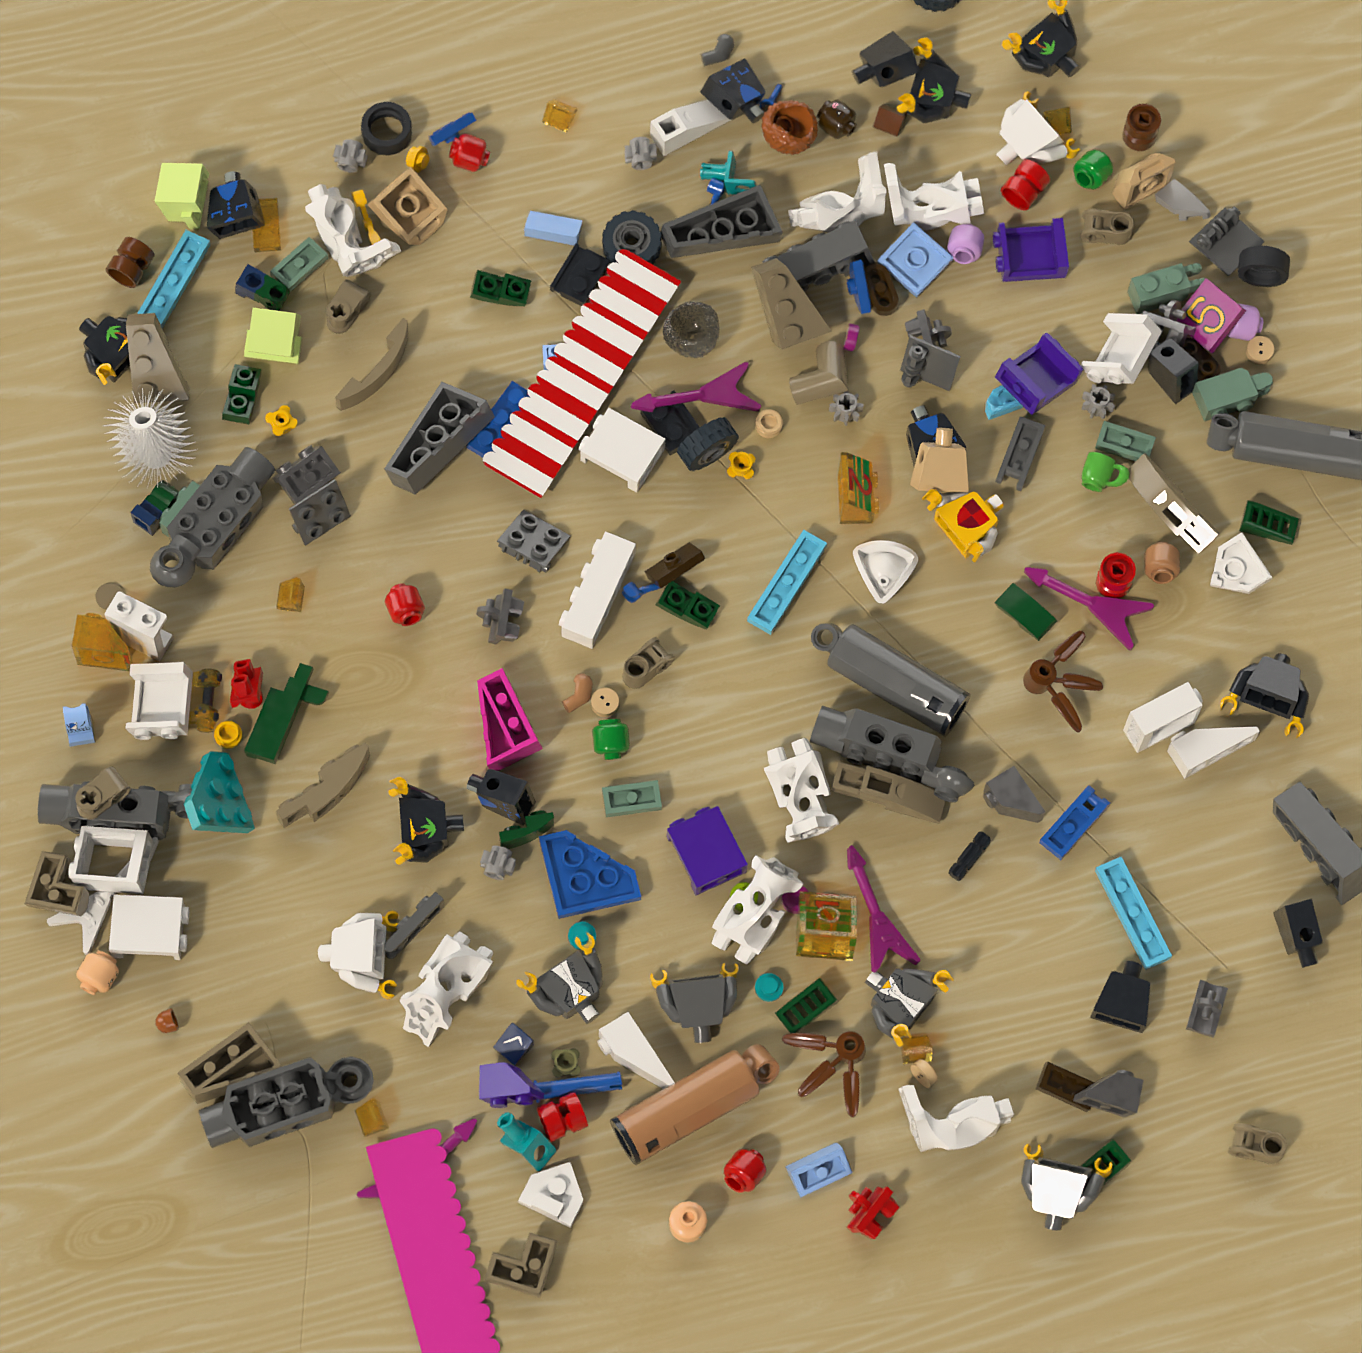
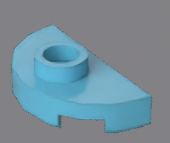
[985,385,1024,420]

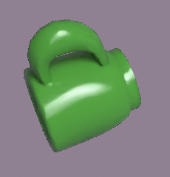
[1082,452,1130,492]

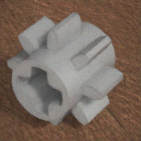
[624,137,657,170]
[333,139,367,173]
[1082,384,1115,419]
[829,391,863,426]
[480,846,516,880]

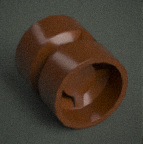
[1122,104,1161,151]
[105,237,155,288]

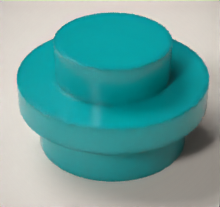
[568,922,596,950]
[755,973,783,1002]

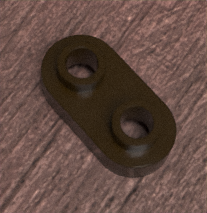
[864,264,899,316]
[1182,338,1220,382]

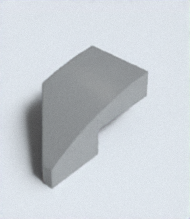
[1155,179,1211,221]

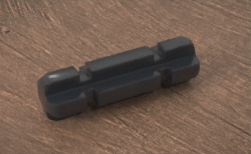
[948,831,991,881]

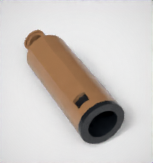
[610,1044,780,1165]

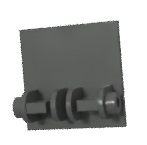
[1189,207,1265,277]
[900,335,961,391]
[289,479,351,546]
[497,509,570,573]

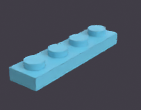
[137,230,211,329]
[747,529,827,635]
[1095,856,1172,970]

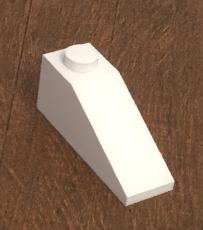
[1167,727,1260,779]
[597,1012,675,1089]

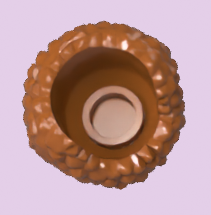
[761,100,818,155]

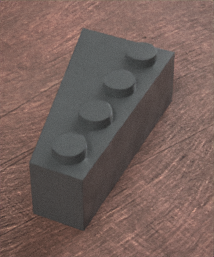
[661,185,783,258]
[762,220,875,291]
[384,382,495,495]
[1273,782,1362,905]

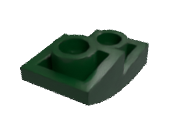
[470,270,531,307]
[222,364,261,425]
[655,581,720,630]
[994,583,1057,641]
[499,810,554,849]

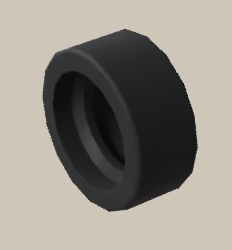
[361,102,412,156]
[1238,245,1290,287]

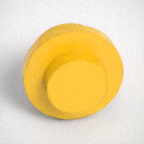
[406,146,430,173]
[214,721,242,749]

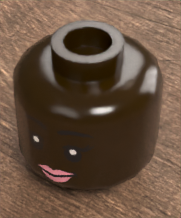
[817,99,857,139]

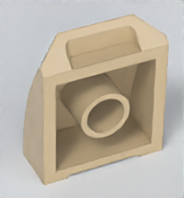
[1112,153,1176,210]
[367,167,447,245]

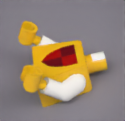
[922,489,1004,563]

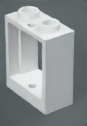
[1123,682,1203,753]
[69,826,154,894]

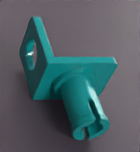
[700,151,756,195]
[497,1112,556,1171]

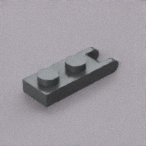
[995,416,1046,491]
[384,892,444,959]

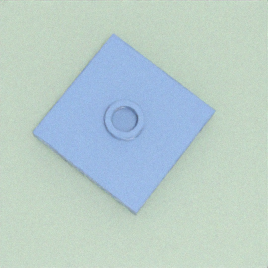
[877,222,953,298]

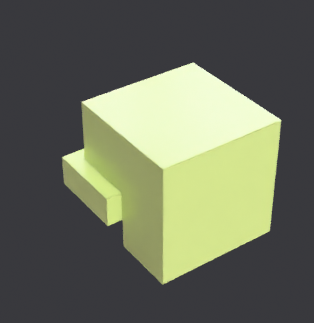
[154,163,209,229]
[244,308,302,364]

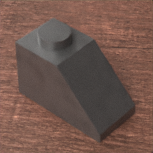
[983,766,1045,823]
[1073,1070,1144,1117]

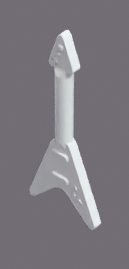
[47,837,159,955]

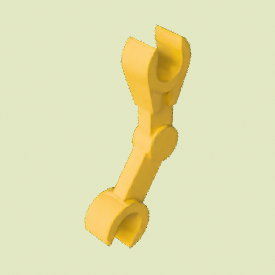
[351,189,381,246]

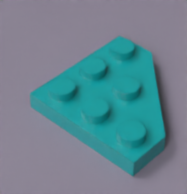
[184,751,255,834]

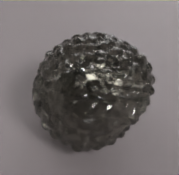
[663,301,720,359]

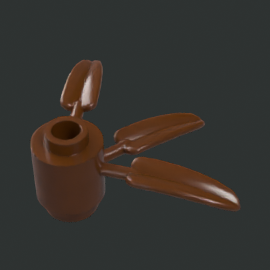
[1023,631,1103,732]
[782,1031,866,1118]

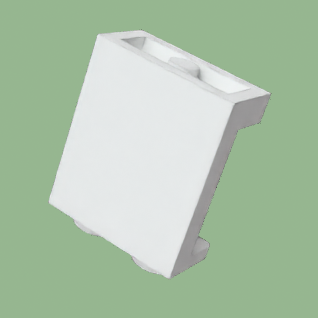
[1080,313,1162,384]
[579,408,665,493]
[104,592,173,662]
[125,662,193,740]
[109,895,189,960]

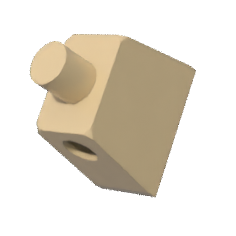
[910,428,969,492]

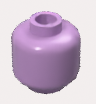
[947,224,984,264]
[1227,303,1263,341]

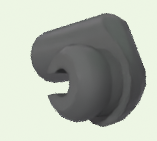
[701,34,734,66]

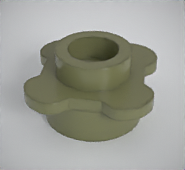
[551,1048,581,1078]

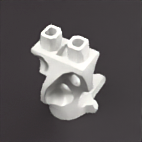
[789,152,887,233]
[884,163,984,231]
[305,184,401,277]
[764,738,839,843]
[712,855,804,964]
[400,932,493,1047]
[898,1085,1014,1152]

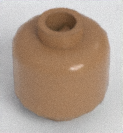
[1144,542,1180,584]

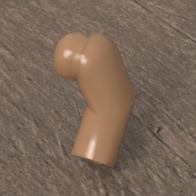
[562,673,593,713]

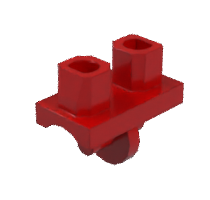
[230,659,263,709]
[847,1186,900,1239]

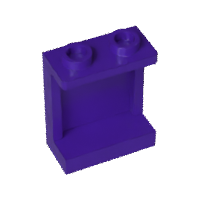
[993,218,1069,282]
[995,332,1083,415]
[666,806,748,896]

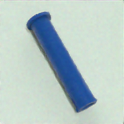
[534,1071,622,1103]

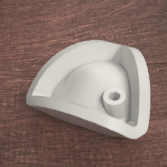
[853,540,918,604]

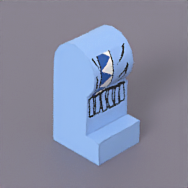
[63,703,95,747]

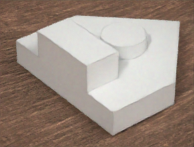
[1210,532,1272,594]
[518,1162,583,1228]

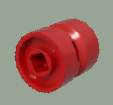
[1001,159,1050,211]
[1096,552,1136,599]
[537,1092,588,1142]

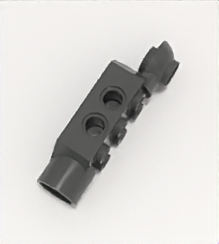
[150,447,275,588]
[810,705,975,803]
[38,781,193,840]
[199,1057,374,1148]

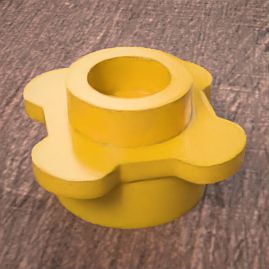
[265,405,298,436]
[727,452,756,479]

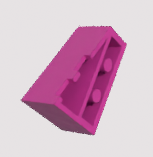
[477,668,543,771]

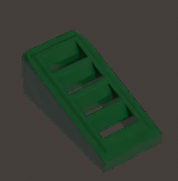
[1239,500,1299,545]
[775,978,839,1033]
[1081,1139,1131,1187]

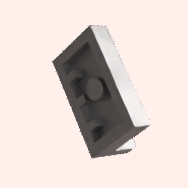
[273,445,340,505]

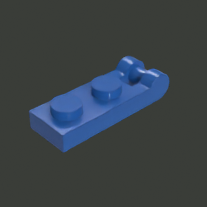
[1039,785,1111,860]

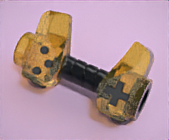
[189,668,222,733]

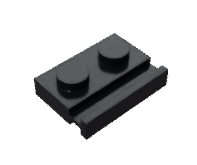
[550,243,610,306]
[641,390,700,456]

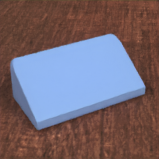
[524,211,582,245]
[786,1143,852,1197]

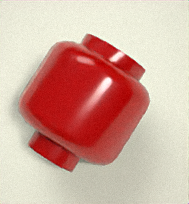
[449,133,490,172]
[384,583,425,626]
[723,1149,767,1193]

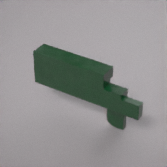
[244,663,329,764]

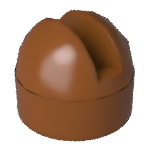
[155,1008,179,1033]

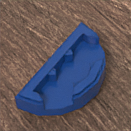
[428,112,476,146]
[846,260,871,314]

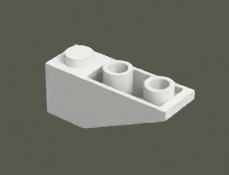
[650,100,731,156]

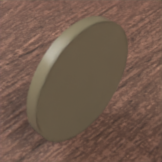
[95,583,123,610]

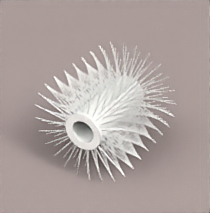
[104,388,196,488]

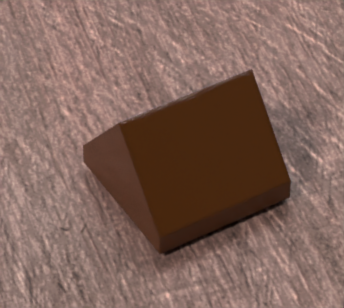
[873,104,908,137]

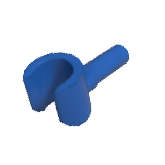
[759,84,783,109]
[707,178,724,204]
[622,582,661,603]

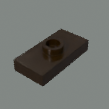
[644,542,705,588]
[1036,1062,1095,1112]

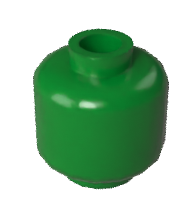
[1073,150,1113,190]
[592,719,630,760]

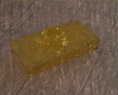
[252,198,281,252]

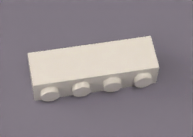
[559,532,636,649]

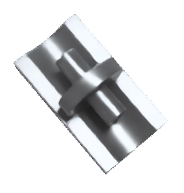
[1142,300,1196,347]
[905,309,952,347]
[476,588,524,644]
[1186,980,1228,1038]

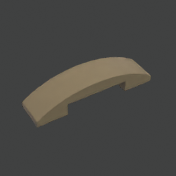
[335,318,408,411]

